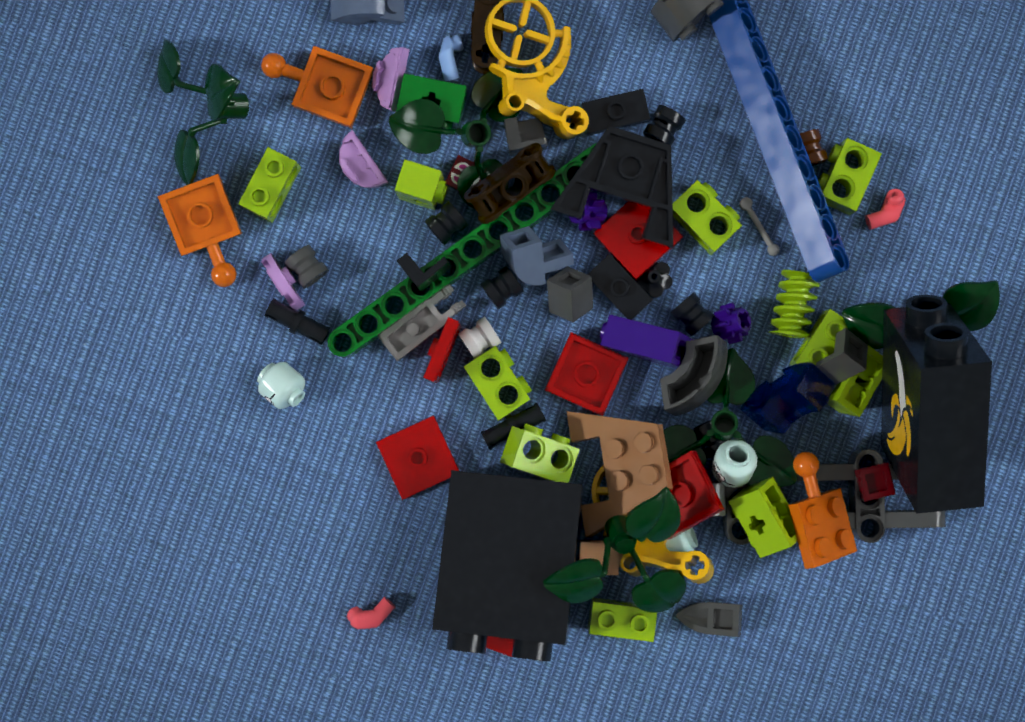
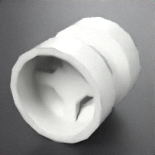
[458,316,502,359]

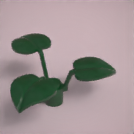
[157,39,249,185]
[389,68,523,211]
[842,280,1000,349]
[664,348,797,488]
[543,487,686,613]

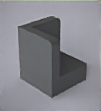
[504,117,547,156]
[547,266,593,322]
[815,328,868,385]

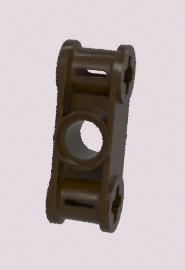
[471,0,504,75]
[464,143,556,224]

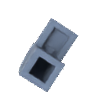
[331,0,405,26]
[500,226,574,286]

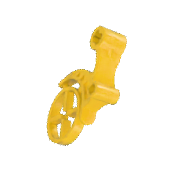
[485,0,589,140]
[591,465,714,584]

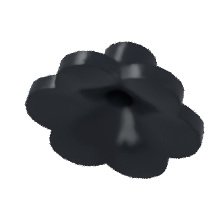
[636,262,672,298]

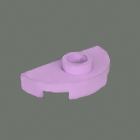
[372,47,410,112]
[339,130,388,188]
[261,253,305,311]

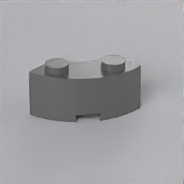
[651,0,724,42]
[660,335,728,416]

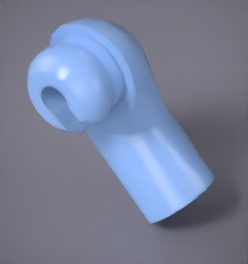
[439,34,464,81]

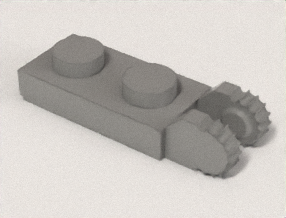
[378,285,466,362]

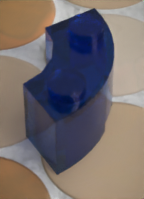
[740,362,836,434]

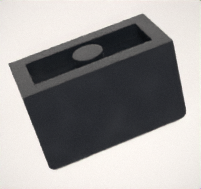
[397,253,451,292]

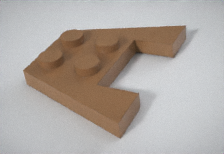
[566,411,673,537]

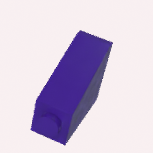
[600,314,694,369]

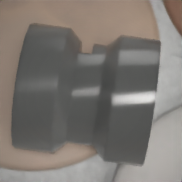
[284,244,329,289]

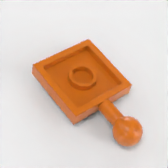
[261,46,374,129]
[158,174,242,287]
[788,452,857,569]

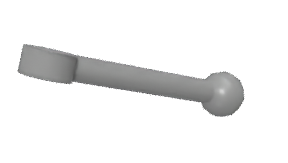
[739,197,780,256]

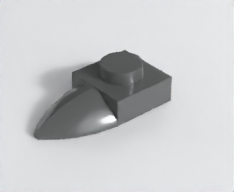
[676,602,743,637]

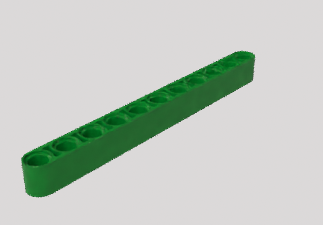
[328,143,597,358]

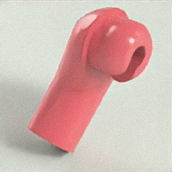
[865,188,906,230]
[347,597,396,630]

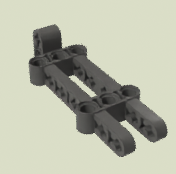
[711,449,946,545]

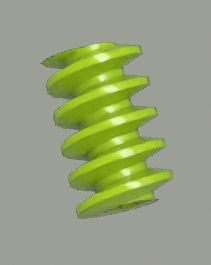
[769,270,820,339]

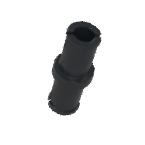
[264,298,330,345]
[481,403,546,450]

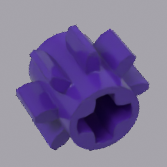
[569,192,608,231]
[711,303,751,345]

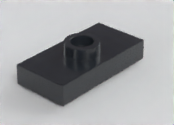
[581,89,650,135]
[588,254,653,320]

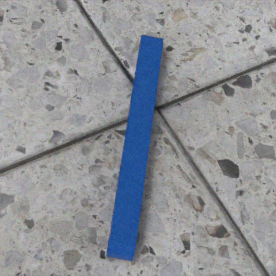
[709,0,849,282]

